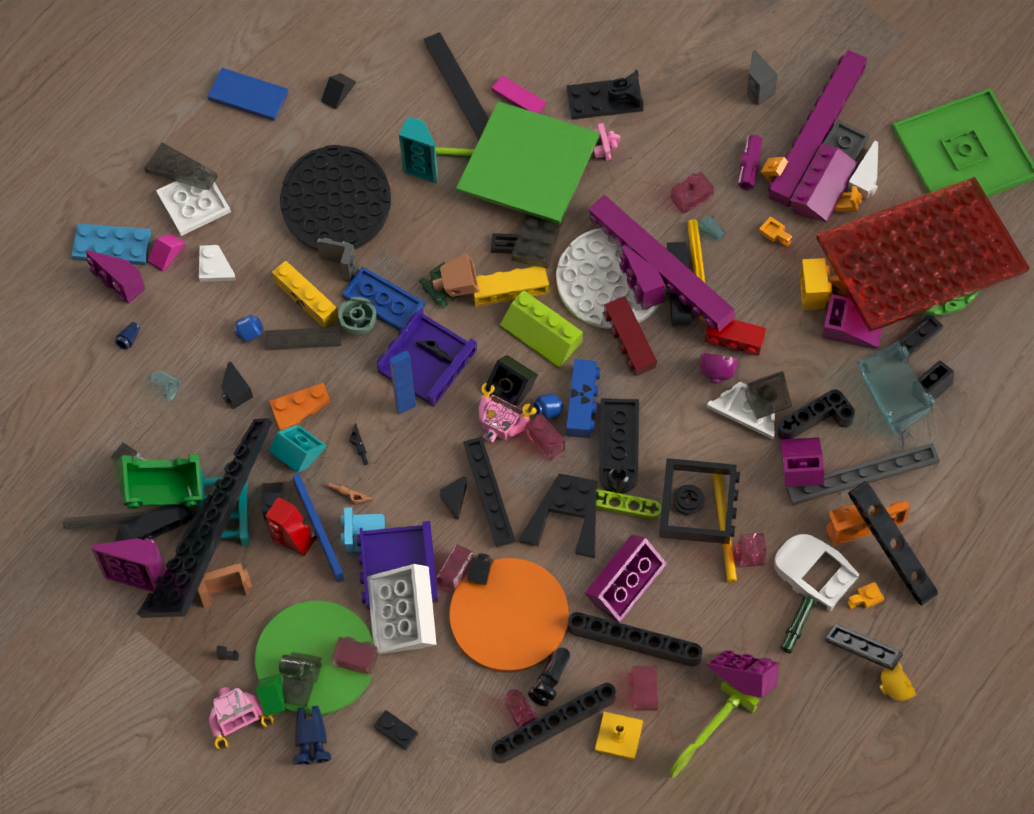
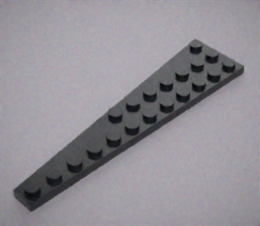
[137,418,273,618]

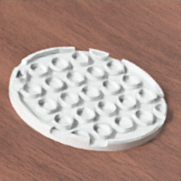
[556,228,667,329]

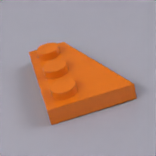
[269,382,330,431]

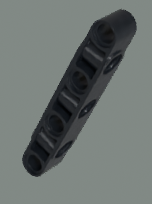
[848,481,938,606]

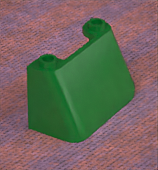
[115,454,203,509]

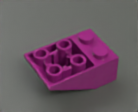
[619,245,665,310]
[85,250,145,303]
[822,294,885,349]
[781,437,824,487]
[707,650,779,698]

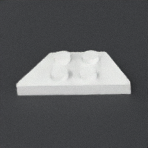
[707,382,775,440]

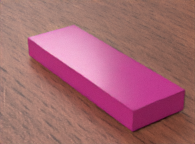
[492,75,546,114]

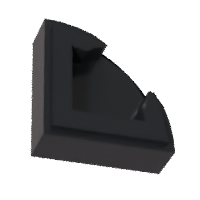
[216,646,239,661]

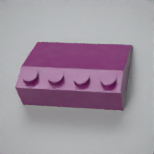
[91,538,166,592]

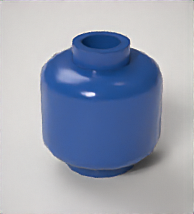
[234,314,263,342]
[533,393,563,420]

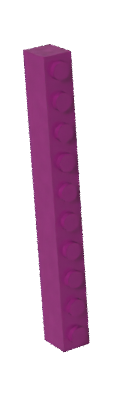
[767,50,868,207]
[588,194,735,332]

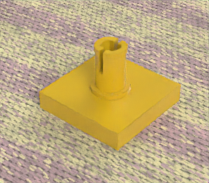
[595,712,643,761]

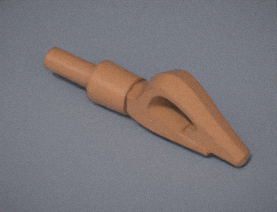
[328,483,373,504]

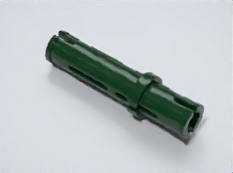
[780,596,815,654]

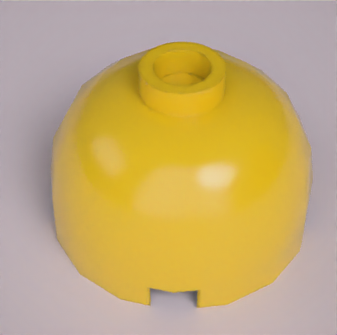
[879,662,917,701]

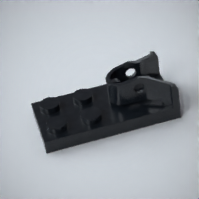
[566,70,644,120]

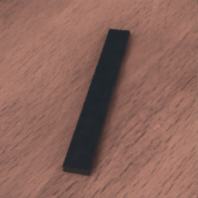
[424,32,489,140]

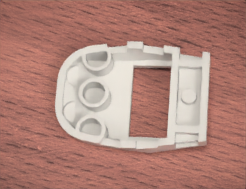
[774,534,859,612]

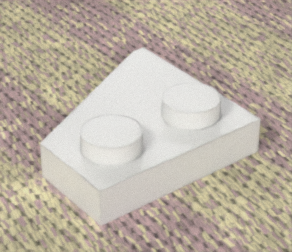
[199,245,236,282]

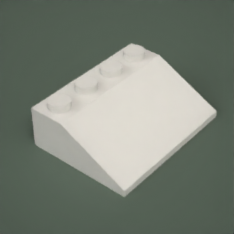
[367,564,437,655]

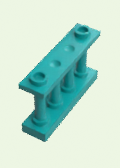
[200,469,250,546]

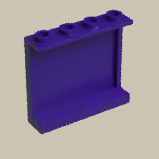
[377,308,477,407]
[356,521,438,609]

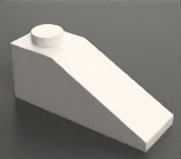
[847,141,878,201]

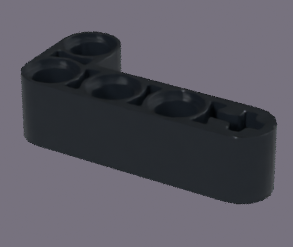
[778,389,855,439]
[115,505,193,542]

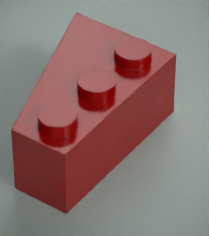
[265,497,317,556]

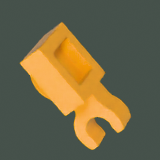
[759,216,792,248]
[847,582,884,609]

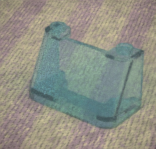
[857,341,936,436]

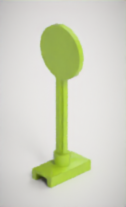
[669,680,760,778]

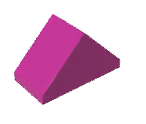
[148,234,186,271]

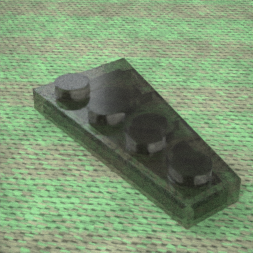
[144,142,218,190]

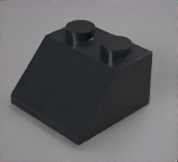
[485,355,538,407]

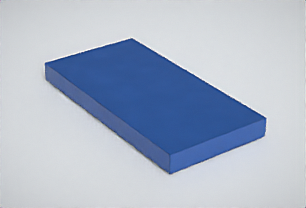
[208,68,289,121]
[342,267,425,331]

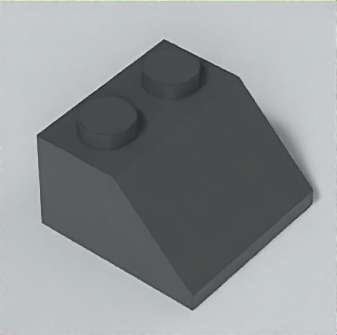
[747,50,778,105]

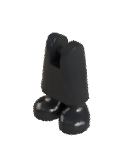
[528,648,570,707]

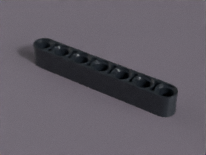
[568,612,703,667]
[492,683,616,763]

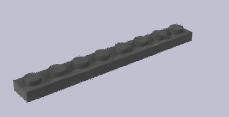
[786,443,940,506]

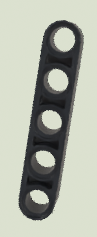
[667,242,691,326]

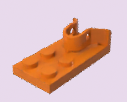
[825,501,910,546]

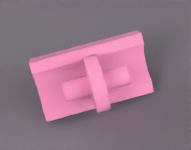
[593,123,621,161]

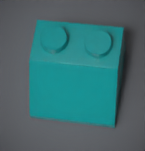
[269,424,327,472]

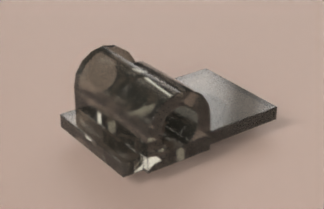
[279,652,322,707]

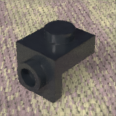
[467,553,494,585]

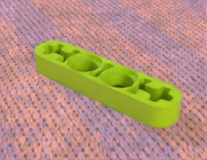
[596,489,662,520]

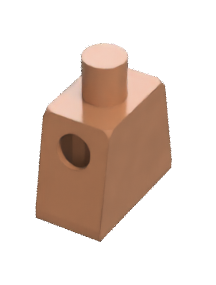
[433,253,480,297]

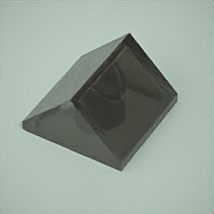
[745,371,792,419]

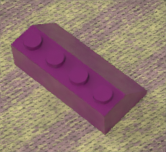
[790,144,858,223]
[585,534,667,623]

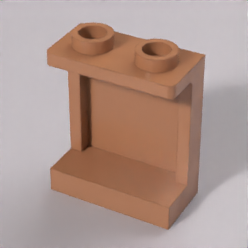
[198,563,252,608]

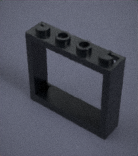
[659,458,740,544]

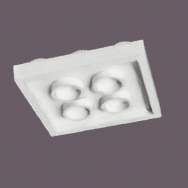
[156,167,231,236]

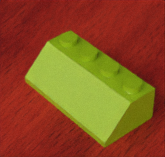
[500,290,583,368]

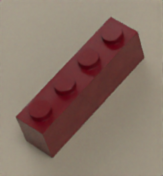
[602,296,657,376]

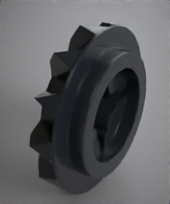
[673,485,704,515]

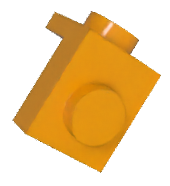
[761,157,788,182]
[835,186,862,212]

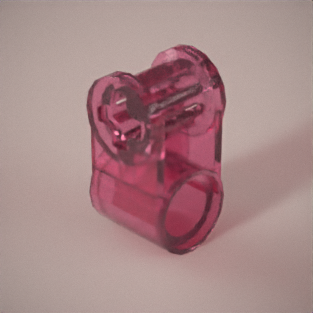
[505,689,538,728]

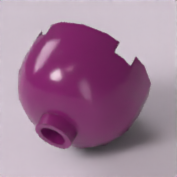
[700,353,739,384]

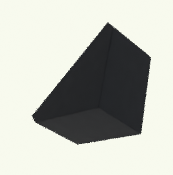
[321,73,356,109]
[440,476,467,520]

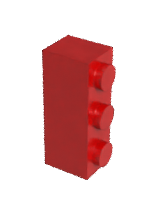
[704,319,766,356]

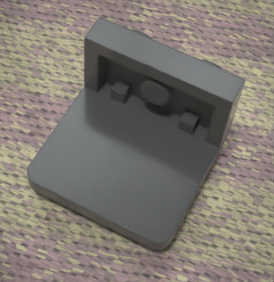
[317,238,358,282]

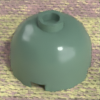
[339,297,376,335]

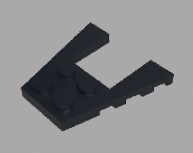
[519,473,597,559]

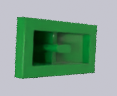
[256,674,285,717]

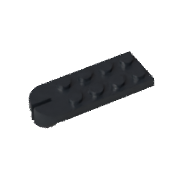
[599,398,639,494]

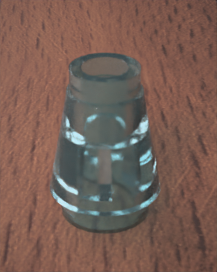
[698,214,726,241]

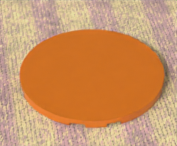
[450,558,569,672]

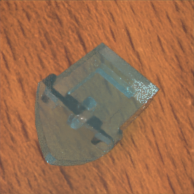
[150,371,181,401]

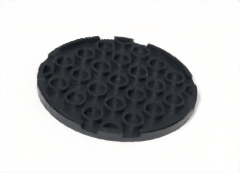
[280,145,391,251]

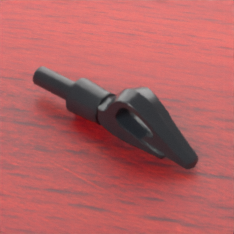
[416,340,454,363]
[349,423,368,465]

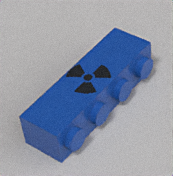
[566,359,600,438]

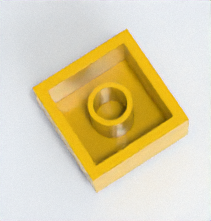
[799,258,832,310]

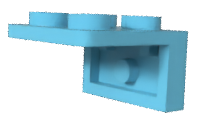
[341,507,385,553]

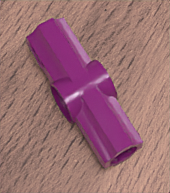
[738,135,762,190]

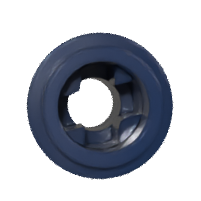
[115,322,140,350]

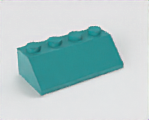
[399,117,438,184]

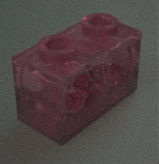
[735,533,766,568]

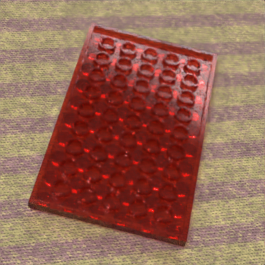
[816,177,1030,332]

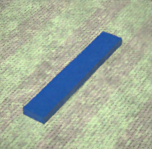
[389,351,416,414]
[292,473,344,582]

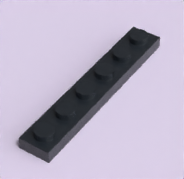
[463,437,515,547]

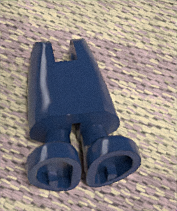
[293,706,331,765]

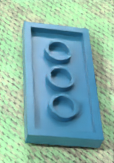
[71,223,152,265]

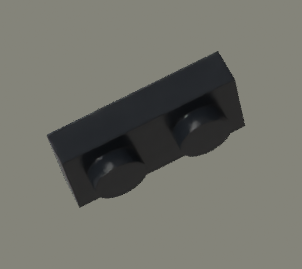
[374,710,418,750]

